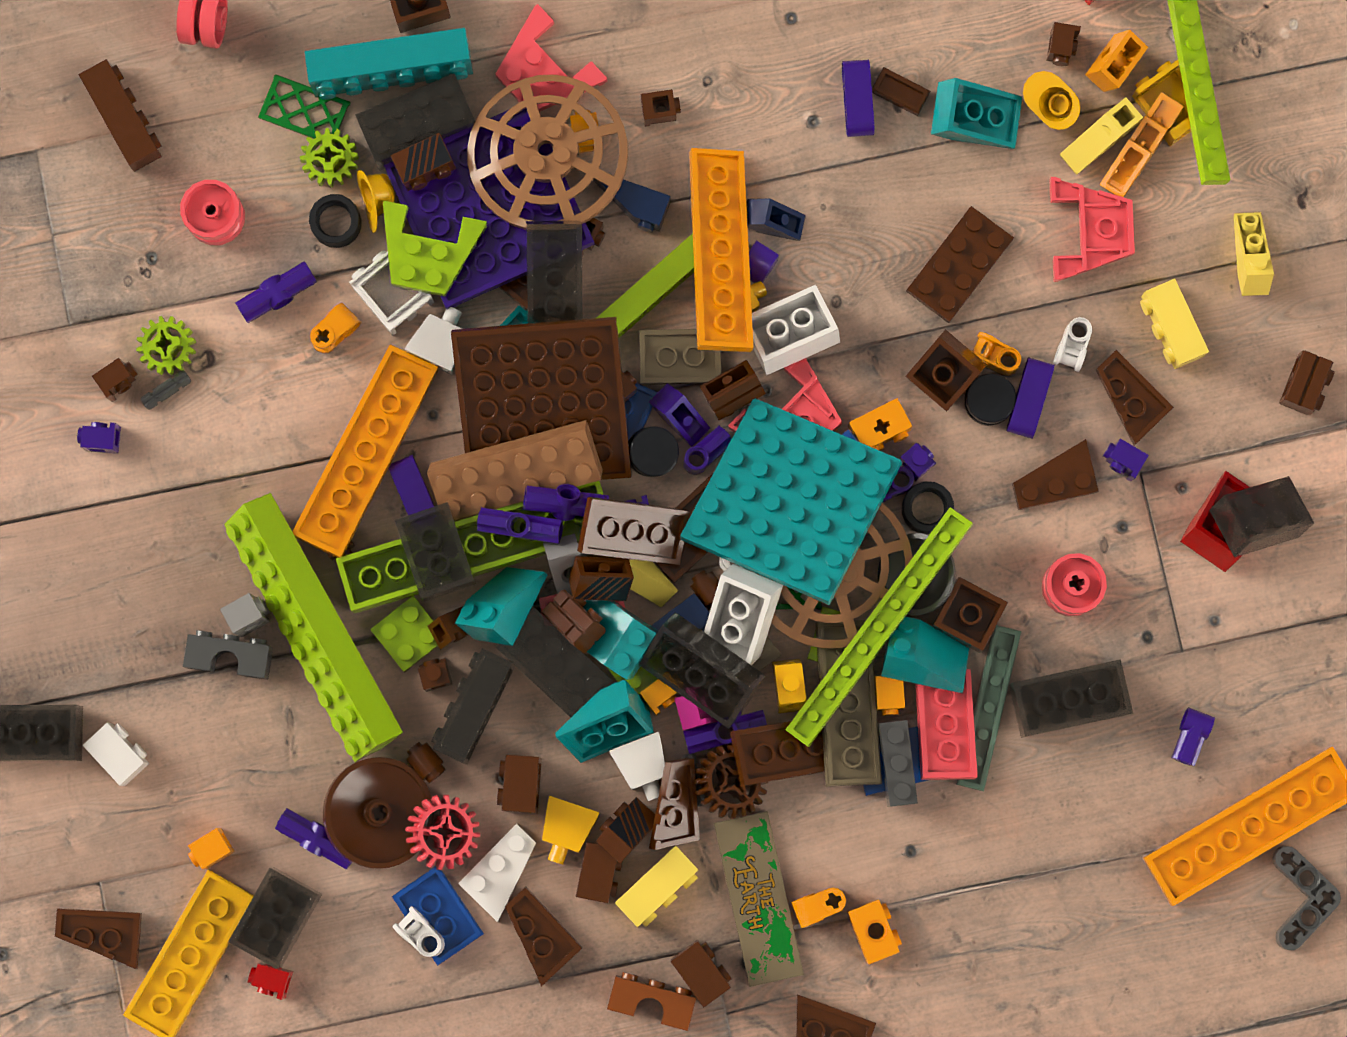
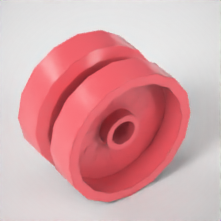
[177,0,228,49]
[180,180,245,245]
[1042,553,1107,616]

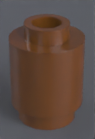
[690,570,719,610]
[406,742,446,784]

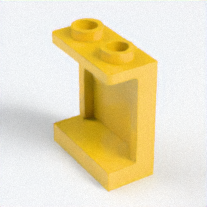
[1132,60,1218,147]

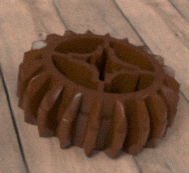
[694,744,768,819]

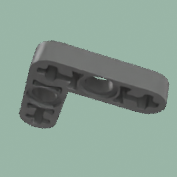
[1272,846,1341,951]

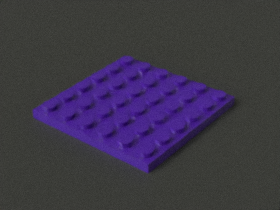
[384,108,595,309]

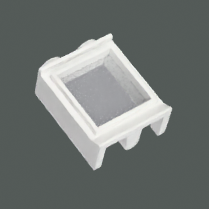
[349,250,434,336]

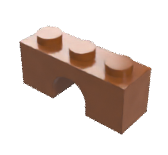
[607,972,696,1031]

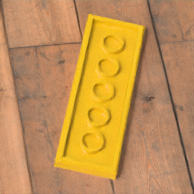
[123,869,257,1037]

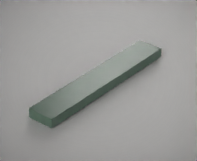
[956,625,1021,791]

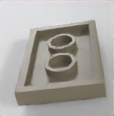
[639,329,721,385]

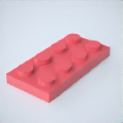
[915,669,977,780]

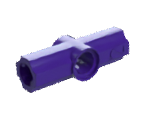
[235,261,317,323]
[523,484,609,521]
[477,507,563,544]
[683,710,767,754]
[275,808,352,870]

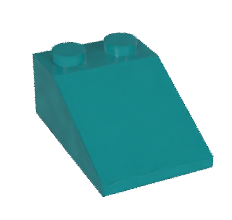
[931,78,1023,149]
[455,567,548,646]
[584,600,662,680]
[881,617,969,693]
[555,679,654,763]

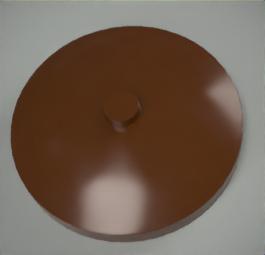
[323,757,434,869]

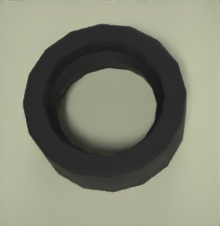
[309,194,362,248]
[902,481,954,534]

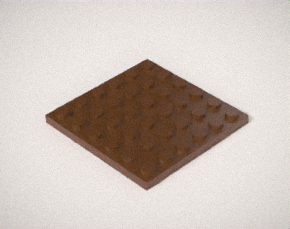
[451,317,632,480]

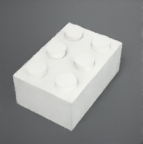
[752,285,840,375]
[700,564,783,668]

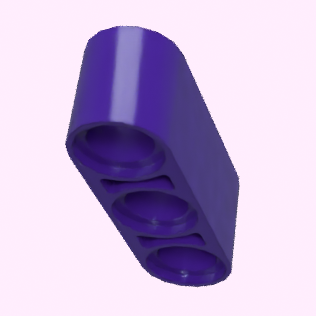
[842,59,875,137]
[1006,357,1055,439]
[388,454,443,534]

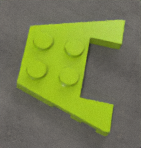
[383,201,487,296]

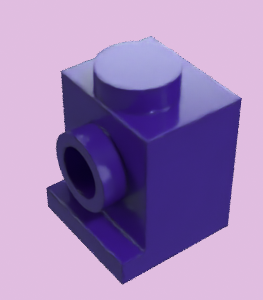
[77,422,121,453]
[1103,438,1149,482]
[899,443,936,481]

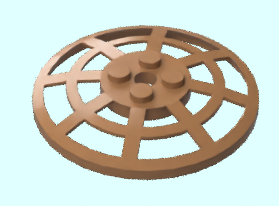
[467,75,628,233]
[749,502,913,649]

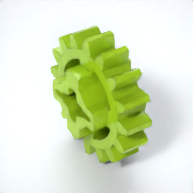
[300,128,359,188]
[136,316,196,375]

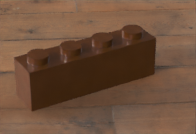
[78,59,162,172]

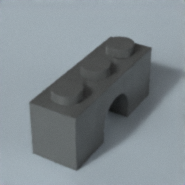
[183,630,273,680]
[878,720,918,807]

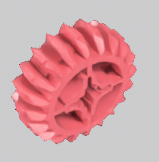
[405,795,480,870]

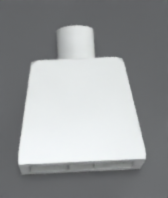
[405,307,462,375]
[609,732,665,801]

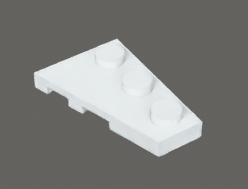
[458,824,536,922]

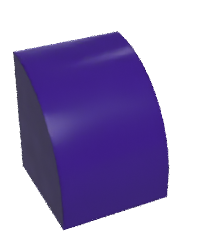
[749,240,779,283]

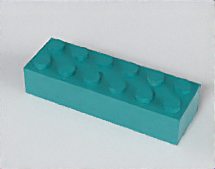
[304,28,473,100]

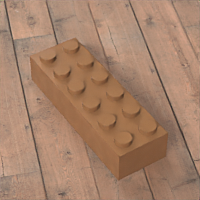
[427,420,603,523]

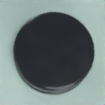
[964,373,1016,426]
[629,426,679,477]

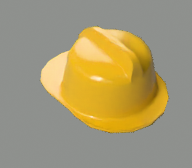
[1023,71,1081,130]
[357,170,395,233]

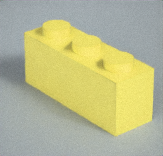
[1140,279,1209,369]
[615,846,698,928]

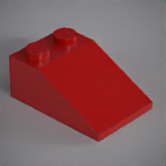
[1180,471,1271,572]

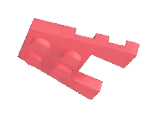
[495,4,607,112]
[1049,177,1135,282]
[728,358,842,432]

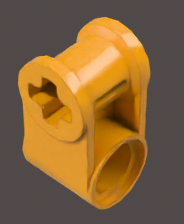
[310,303,361,353]
[972,332,1021,376]
[791,887,846,928]

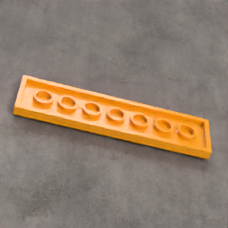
[689,148,754,352]
[292,345,439,558]
[1143,746,1347,906]

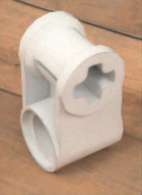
[1053,317,1092,372]
[392,906,445,957]

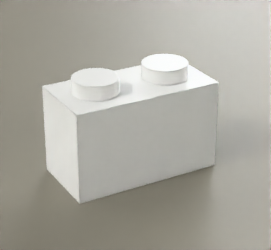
[83,722,149,786]

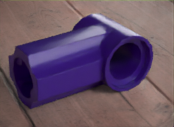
[683,425,732,475]
[1171,707,1215,766]

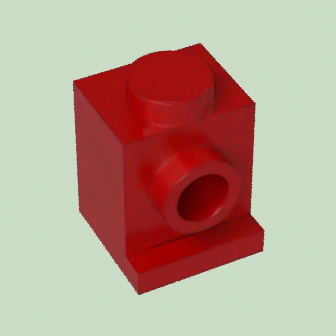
[248,962,294,1000]

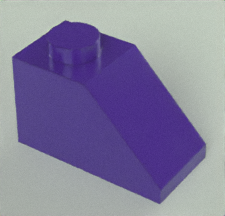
[649,383,710,447]

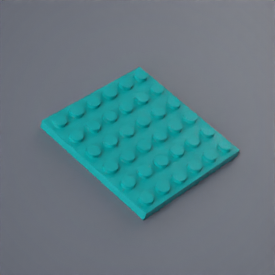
[680,398,902,605]

